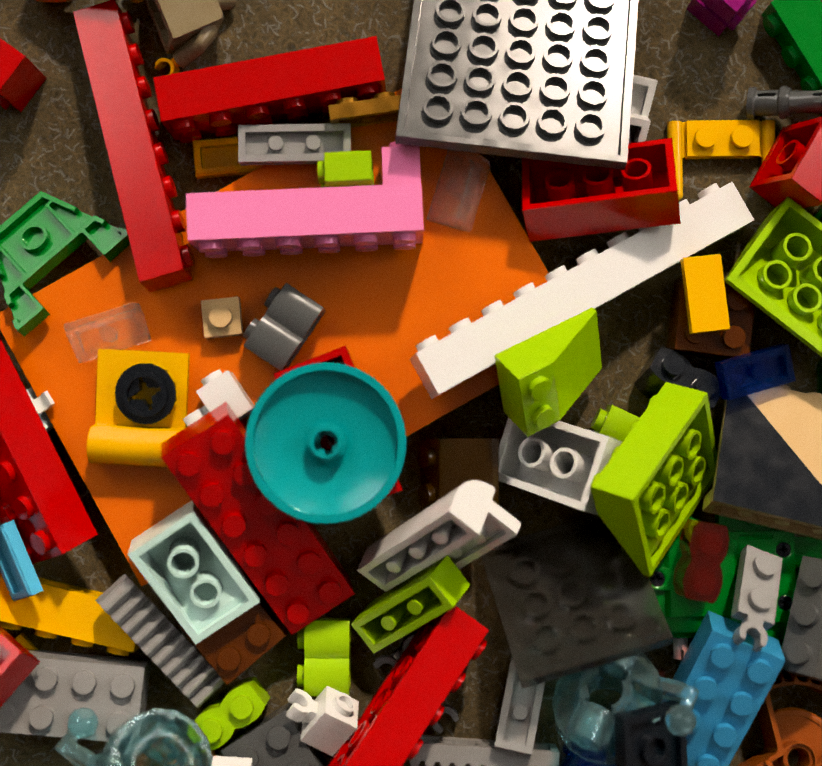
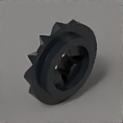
[115,363,177,424]

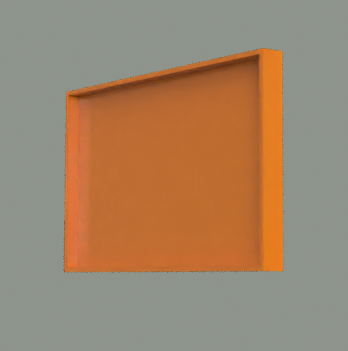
[0,88,549,587]

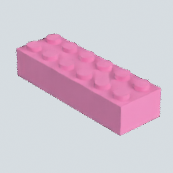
[186,183,424,258]

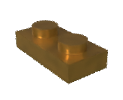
[328,92,401,128]

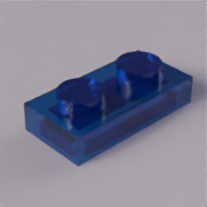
[715,344,796,401]

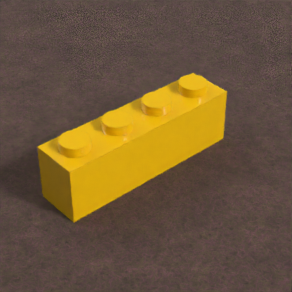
[0,573,140,656]

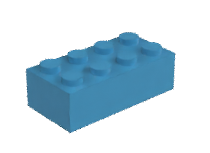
[660,610,785,766]

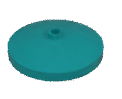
[245,362,406,524]

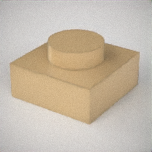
[201,296,244,339]

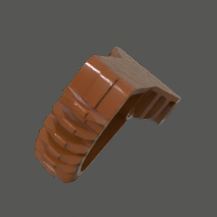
[737,671,822,766]

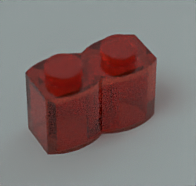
[674,519,729,603]

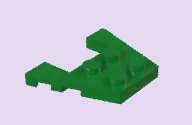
[0,191,130,337]

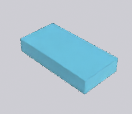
[0,520,44,601]

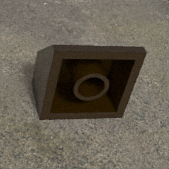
[418,439,499,512]

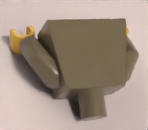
[130,0,236,75]

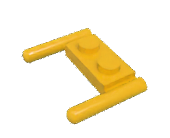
[667,120,776,200]

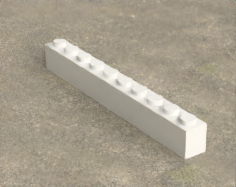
[409,182,754,399]

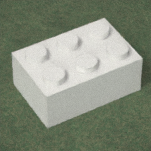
[499,417,622,515]

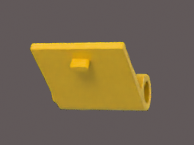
[87,348,190,467]

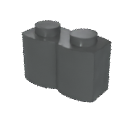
[243,283,325,371]

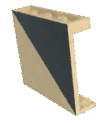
[702,375,822,540]

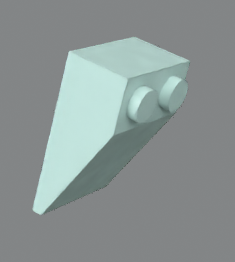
[128,500,260,645]

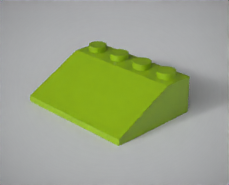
[724,197,822,357]
[590,382,717,577]

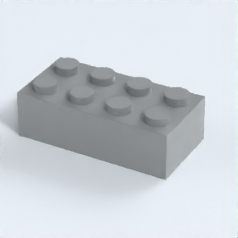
[0,649,151,744]

